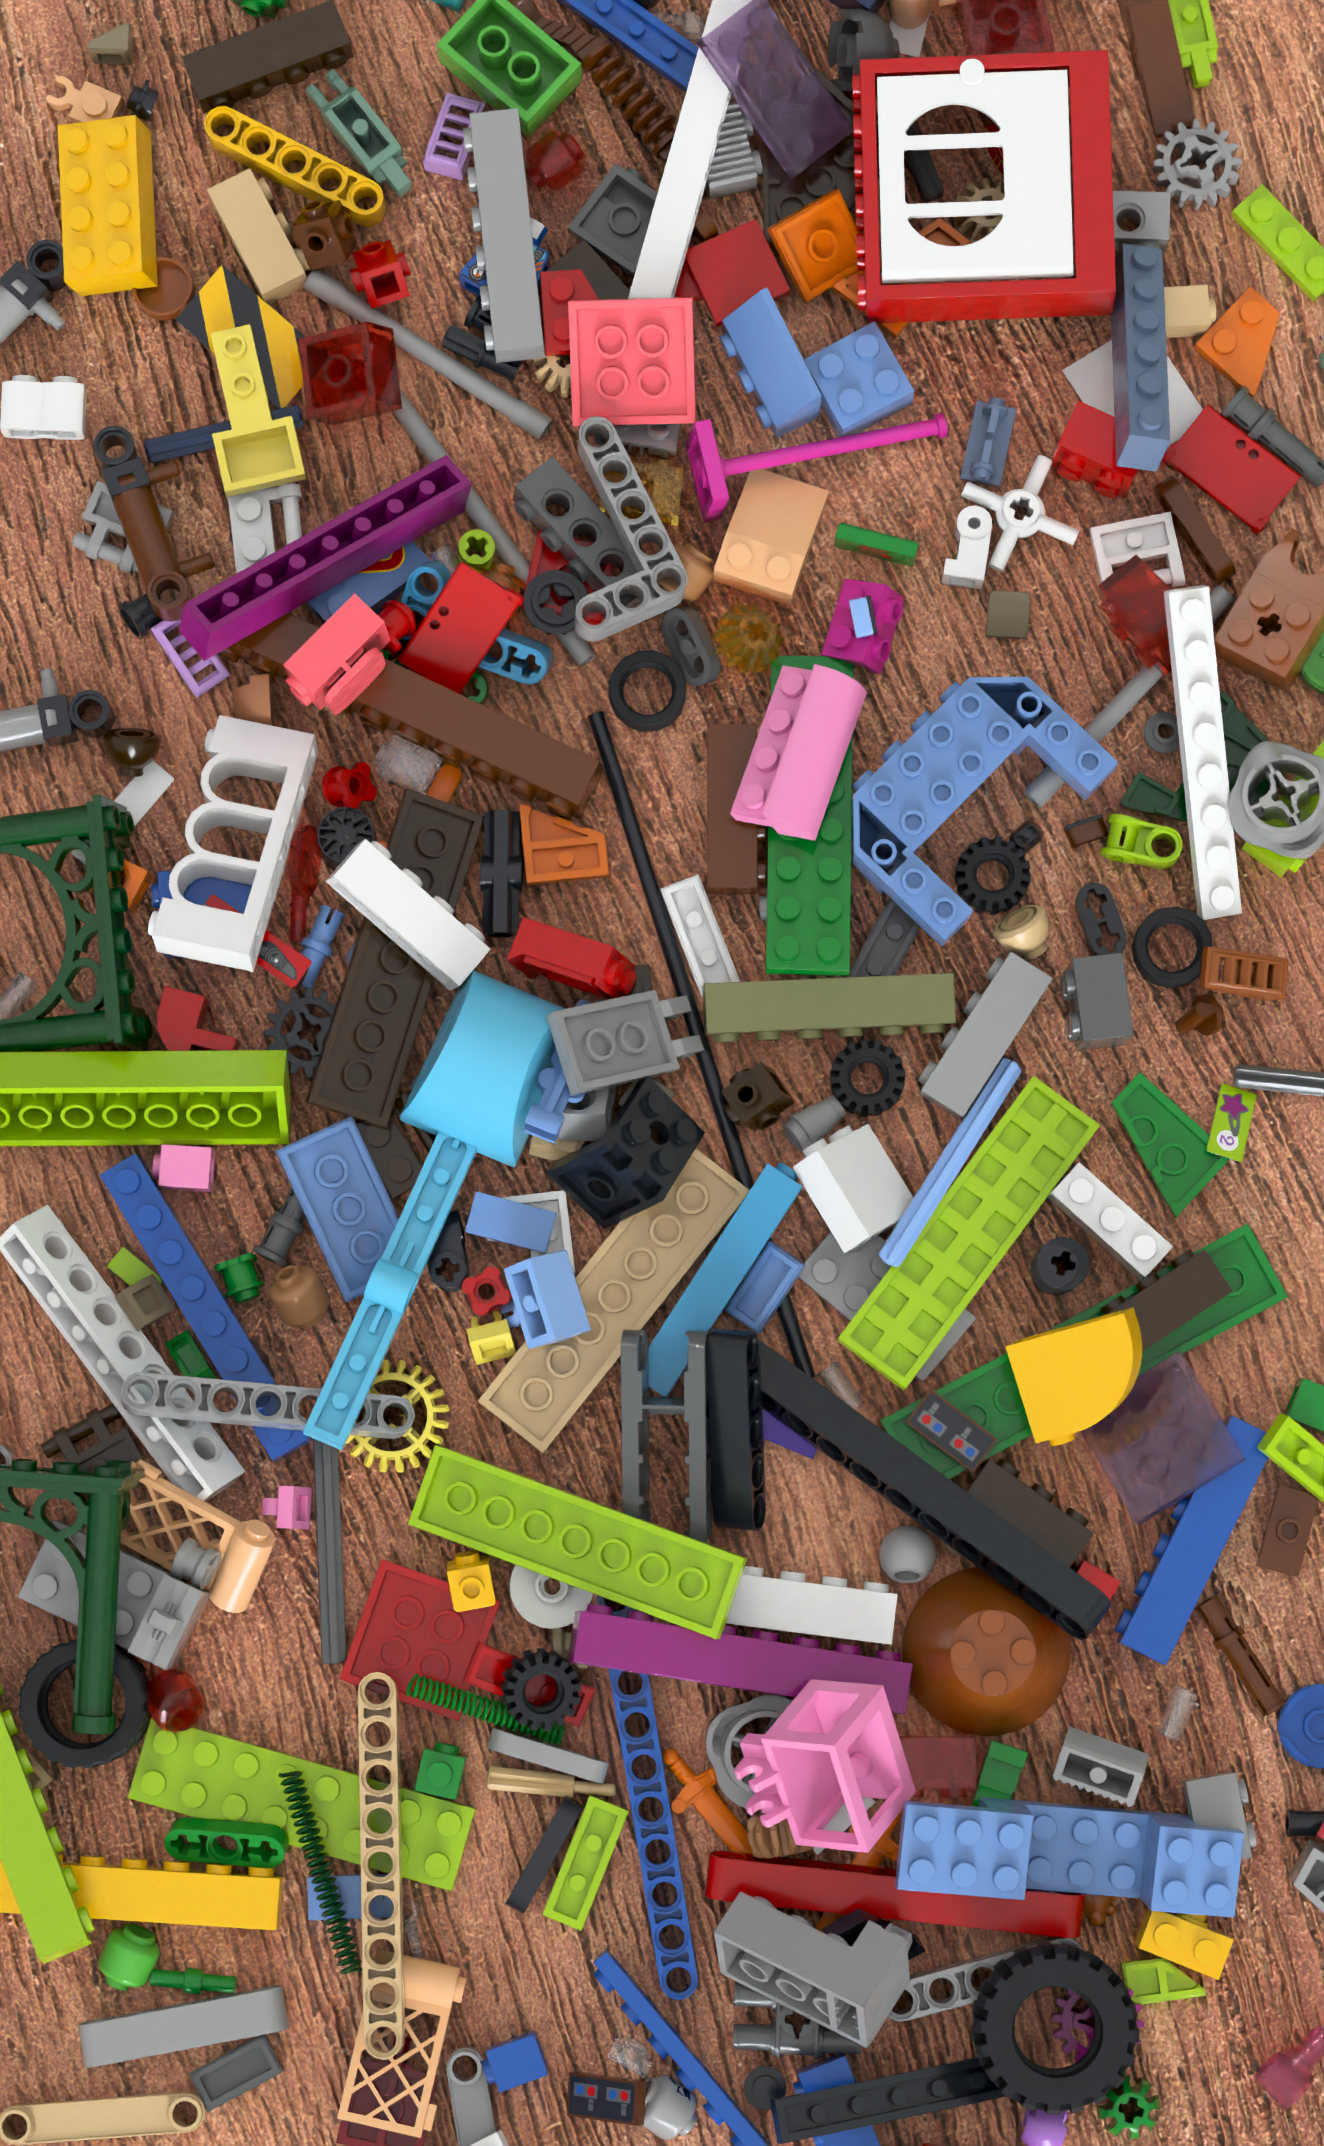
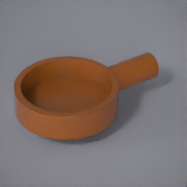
[132,257,195,321]

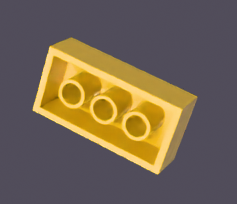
[58,115,158,296]

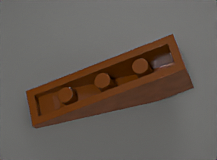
[1117,0,1194,138]

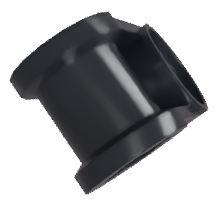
[427,1209,470,1292]

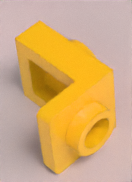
[447,1550,496,1612]

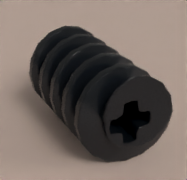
[1030,1237,1090,1295]

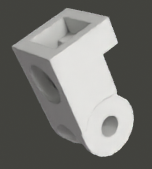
[941,506,992,590]

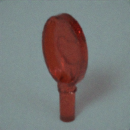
[287,825,321,942]

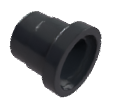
[118,593,163,640]

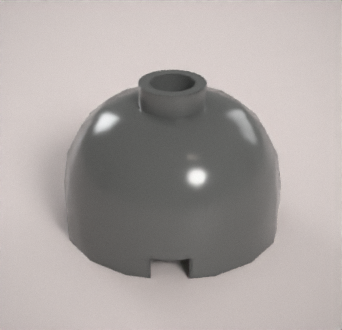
[828,9,900,91]

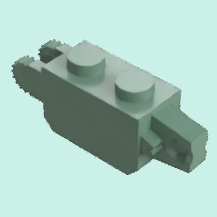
[305,69,412,198]

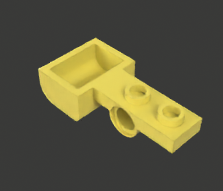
[210,324,307,497]

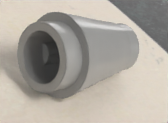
[782,1095,846,1152]

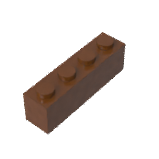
[707,724,765,894]

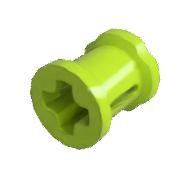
[458,529,495,574]

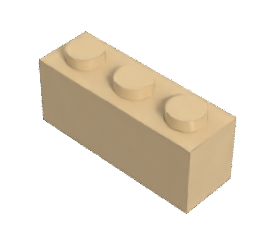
[207,168,310,305]

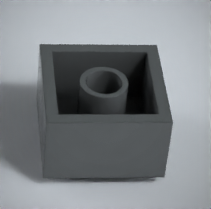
[1060,953,1133,1051]

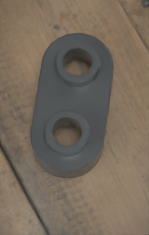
[662,606,721,686]

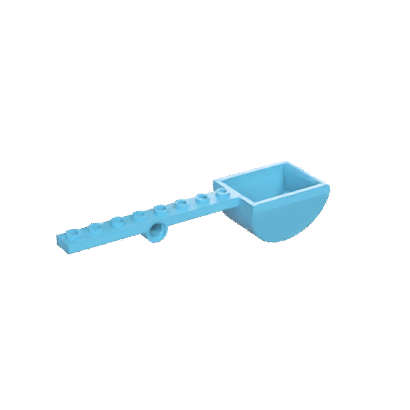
[303,970,566,1451]

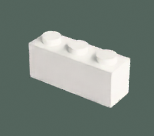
[1048,1162,1173,1281]

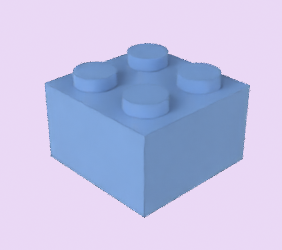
[803,321,914,437]

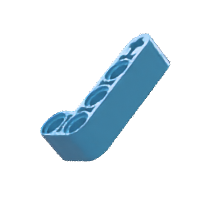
[401,561,554,684]

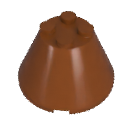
[902,1567,1070,1736]

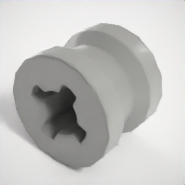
[170,1537,221,1590]

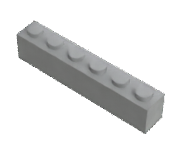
[463,108,545,363]

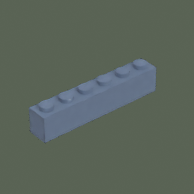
[1111,243,1170,472]

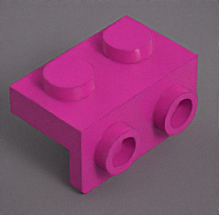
[821,578,904,674]

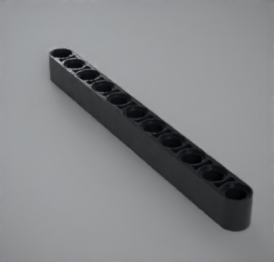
[759,1340,1111,1640]

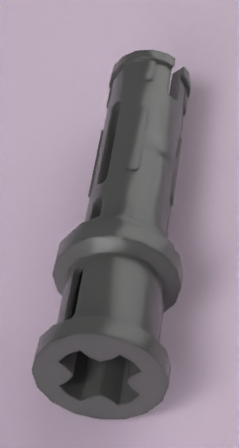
[1221,385,1324,489]
[252,1187,305,1268]

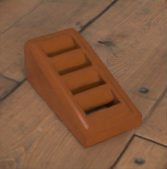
[1199,946,1289,1001]

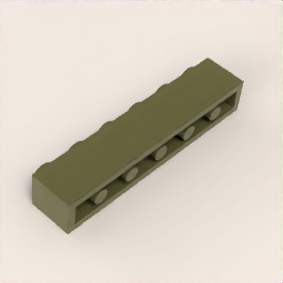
[702,973,956,1043]

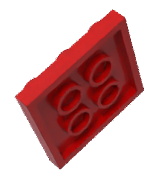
[340,1559,501,1721]

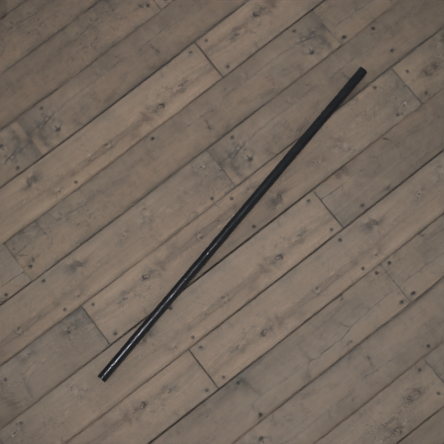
[588,711,816,1378]

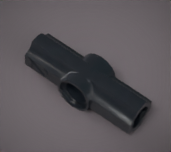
[480,810,523,938]

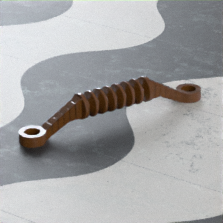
[508,0,719,243]

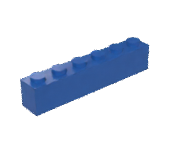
[1114,1415,1268,1666]

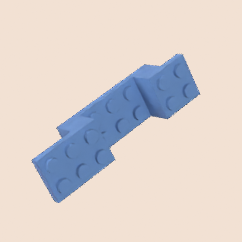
[895,1797,1244,1918]

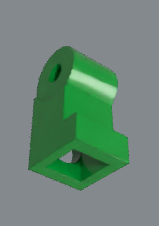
[970,1739,1028,1807]

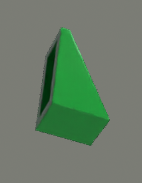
[165,1330,218,1379]

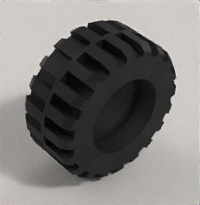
[971,1942,1139,2115]

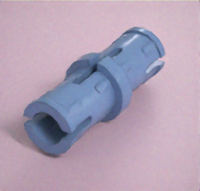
[297,904,345,990]

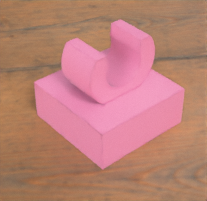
[261,1486,312,1530]

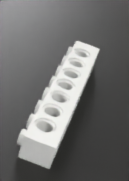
[0,1205,245,1502]

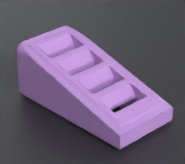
[423,93,486,181]
[149,619,230,698]

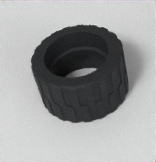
[18,1640,154,1768]

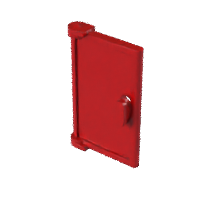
[1161,404,1301,535]
[397,561,525,695]

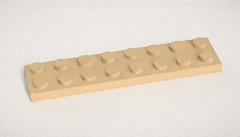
[478,1148,750,1454]

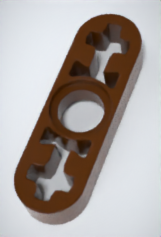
[1153,476,1236,585]

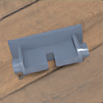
[960,397,1016,487]

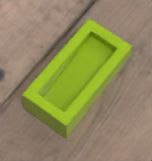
[106,1247,164,1286]

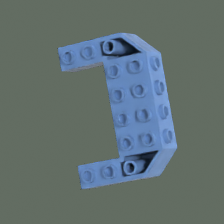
[851,677,1119,947]

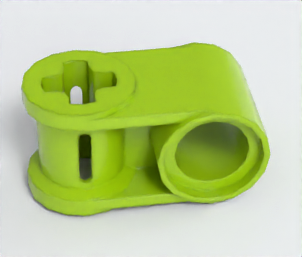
[1100,814,1182,870]

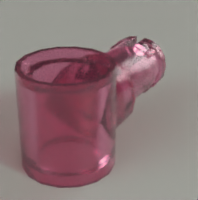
[1254,2026,1324,2110]

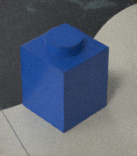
[481,2030,549,2093]

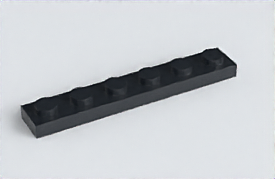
[770,2057,1006,2144]

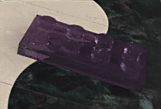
[696,0,854,179]

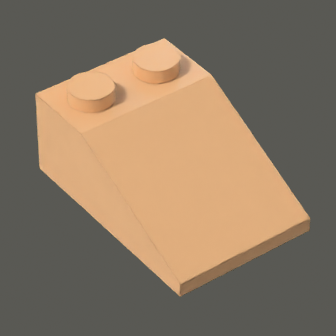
[713,469,829,606]

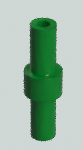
[150,1967,236,1995]

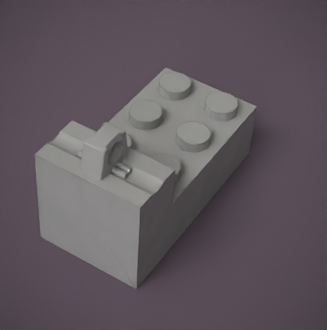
[18,1520,209,1670]
[714,1891,912,2049]

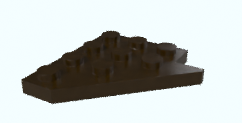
[760,69,905,256]

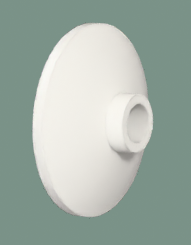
[510,1565,593,1629]

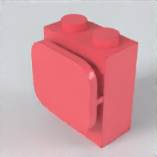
[283,593,391,715]

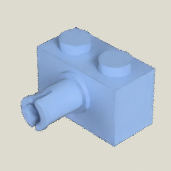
[501,1250,591,1349]

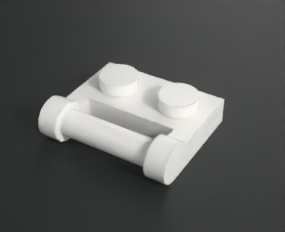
[228,483,302,573]
[1089,512,1185,601]

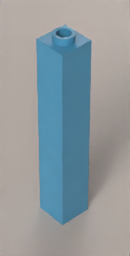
[648,1161,804,1397]

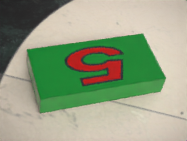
[834,523,918,567]

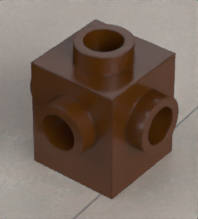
[292,200,357,270]

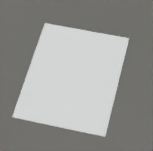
[1062,340,1203,446]

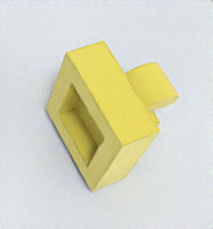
[466,1311,516,1365]

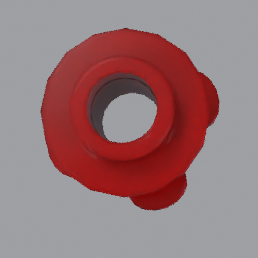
[378,600,416,654]
[322,762,377,808]
[462,1266,511,1316]

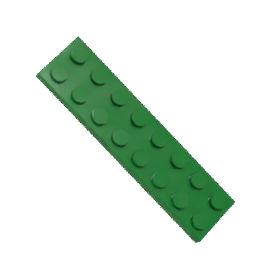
[766,655,853,975]

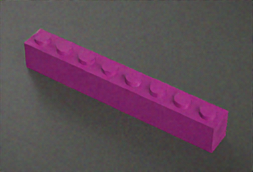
[179,455,472,661]
[567,1604,913,1714]

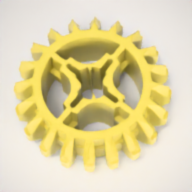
[346,1360,449,1473]

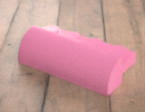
[730,664,867,841]

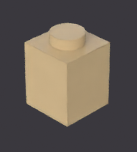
[1164,284,1216,338]

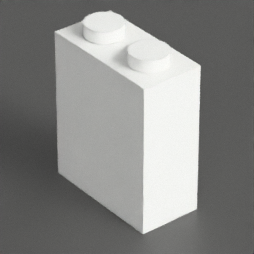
[792,1124,913,1253]

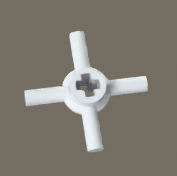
[961,455,1080,572]

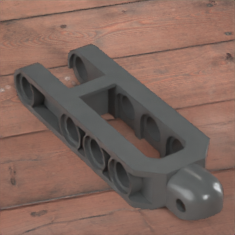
[621,1330,712,1543]

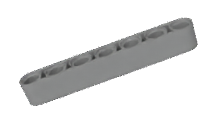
[121,1372,415,1439]

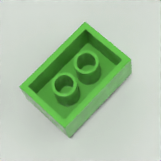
[436,0,583,138]

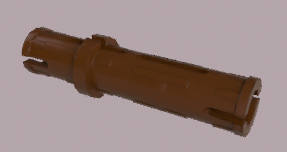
[1194,1594,1286,1716]

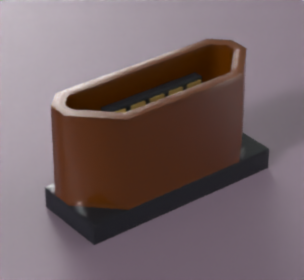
[1064,814,1108,848]

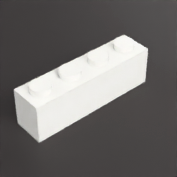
[325,839,490,991]
[726,1566,898,1645]

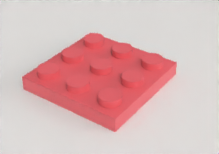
[568,297,697,426]

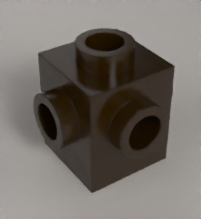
[721,1062,795,1131]

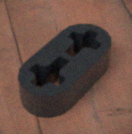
[1074,883,1127,956]

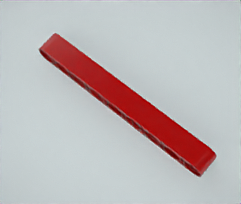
[705,1851,1085,1938]

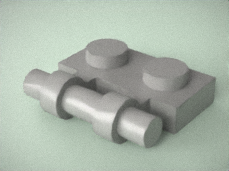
[72,481,175,574]

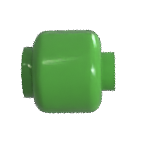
[98,1923,160,1991]

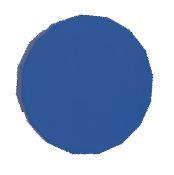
[1277,1683,1324,1769]

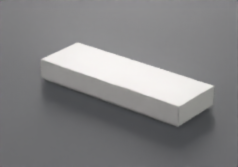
[660,874,740,1001]

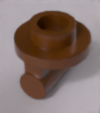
[1175,994,1223,1036]

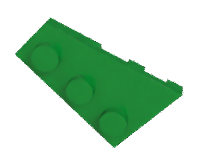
[1111,1072,1230,1218]

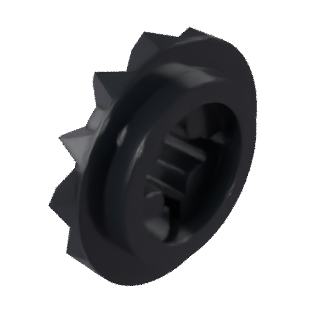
[523,570,588,635]

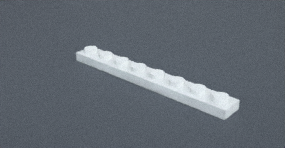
[1164,585,1242,920]

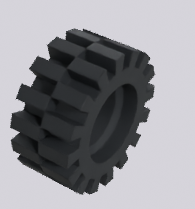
[955,836,1031,915]
[830,1039,905,1117]
[500,1648,581,1731]

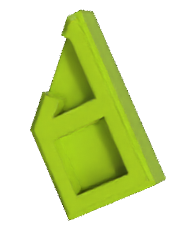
[1121,1957,1206,2005]

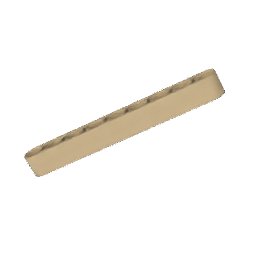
[358,1672,405,2060]

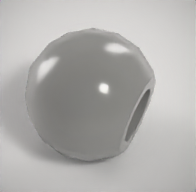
[878,1525,937,1583]

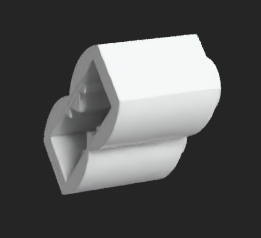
[0,375,87,440]

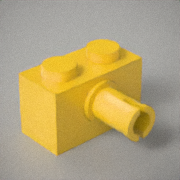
[1134,1907,1234,1980]

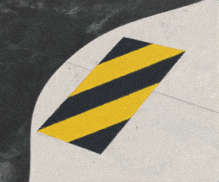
[175,265,328,409]

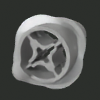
[1228,741,1324,859]
[705,1695,792,1808]

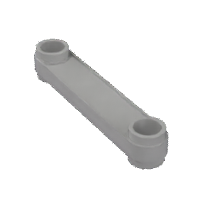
[446,2046,496,2146]

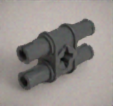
[733,1981,861,2059]

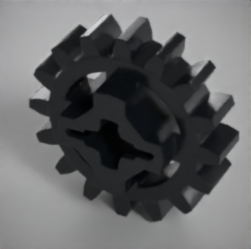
[264,988,337,1079]

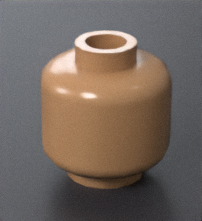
[659,541,714,602]
[268,1265,330,1329]

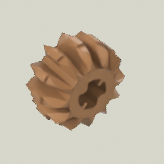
[746,1813,814,1859]

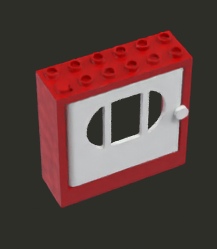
[852,50,1116,324]

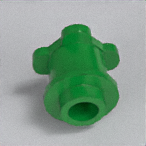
[214,1252,265,1304]

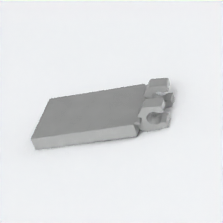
[546,990,704,1096]

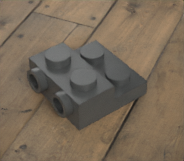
[568,163,658,278]

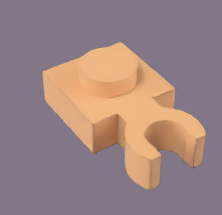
[46,76,124,123]

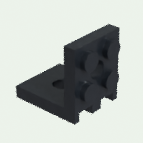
[547,1076,705,1229]

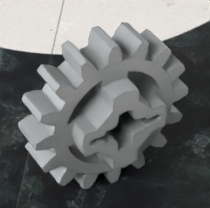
[1152,119,1242,210]

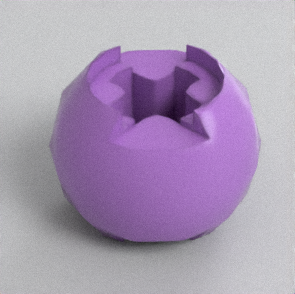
[1020,2109,1069,2146]

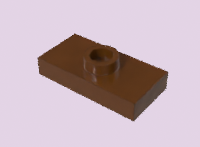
[1256,1484,1319,1577]

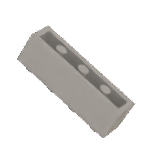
[918,952,1053,1121]

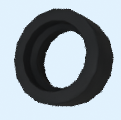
[609,650,686,732]
[1132,907,1213,988]

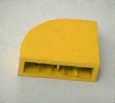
[1005,1307,1142,1446]

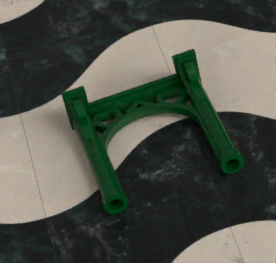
[0,795,152,1052]
[0,1458,145,1734]

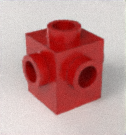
[349,240,411,309]

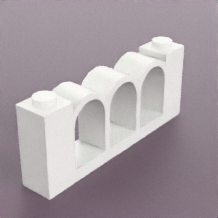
[148,715,319,972]

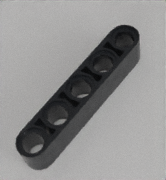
[707,1329,766,1531]

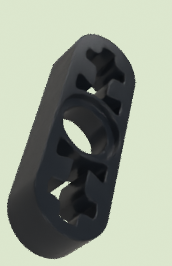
[505,1796,584,1914]

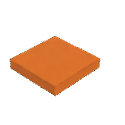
[767,189,861,302]

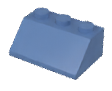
[719,288,822,438]

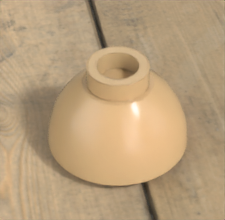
[993,905,1049,960]

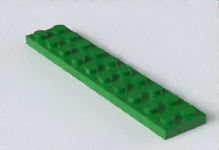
[880,1223,1288,1479]

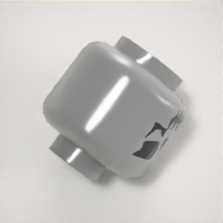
[643,2075,697,2140]

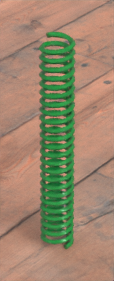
[405,1674,565,1746]

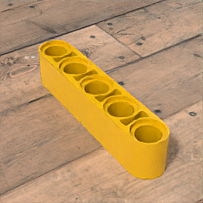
[204,106,386,227]

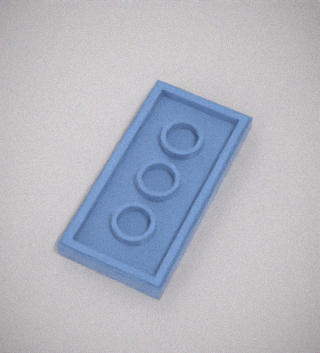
[275,1117,399,1302]

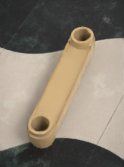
[0,2091,207,2145]

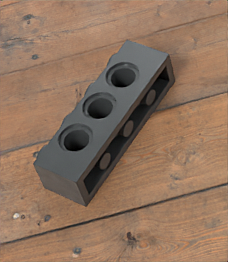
[512,456,659,608]

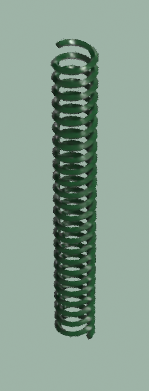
[278,1771,362,1975]

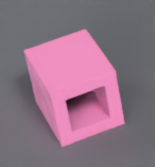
[152,1144,216,1193]

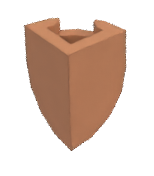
[232,674,275,726]

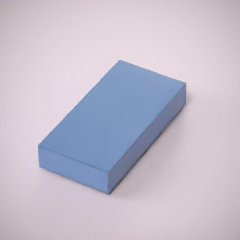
[465,1191,557,1254]
[724,1241,806,1334]

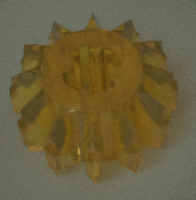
[712,603,785,675]

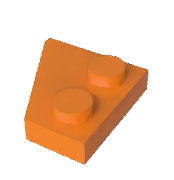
[1194,286,1280,398]
[519,804,609,886]

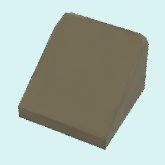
[87,23,134,65]
[986,590,1031,639]

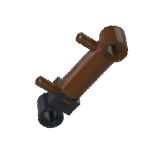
[93,425,215,622]

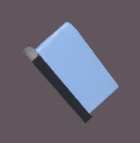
[849,595,878,639]

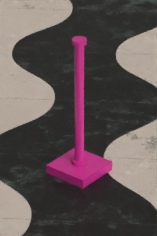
[685,413,948,523]

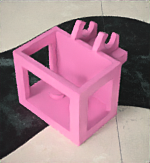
[734,1679,916,1853]

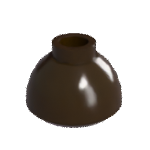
[103,728,161,777]

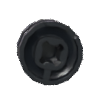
[317,807,377,866]

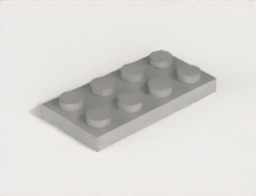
[798,1232,976,1382]

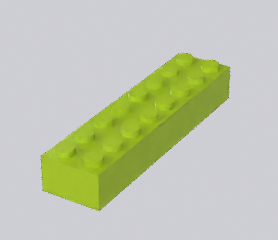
[0,1050,292,1146]

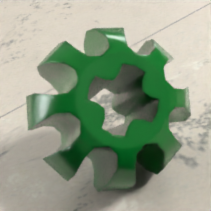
[1096,2074,1161,2140]

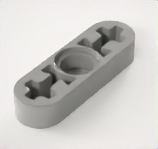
[486,1727,610,1784]

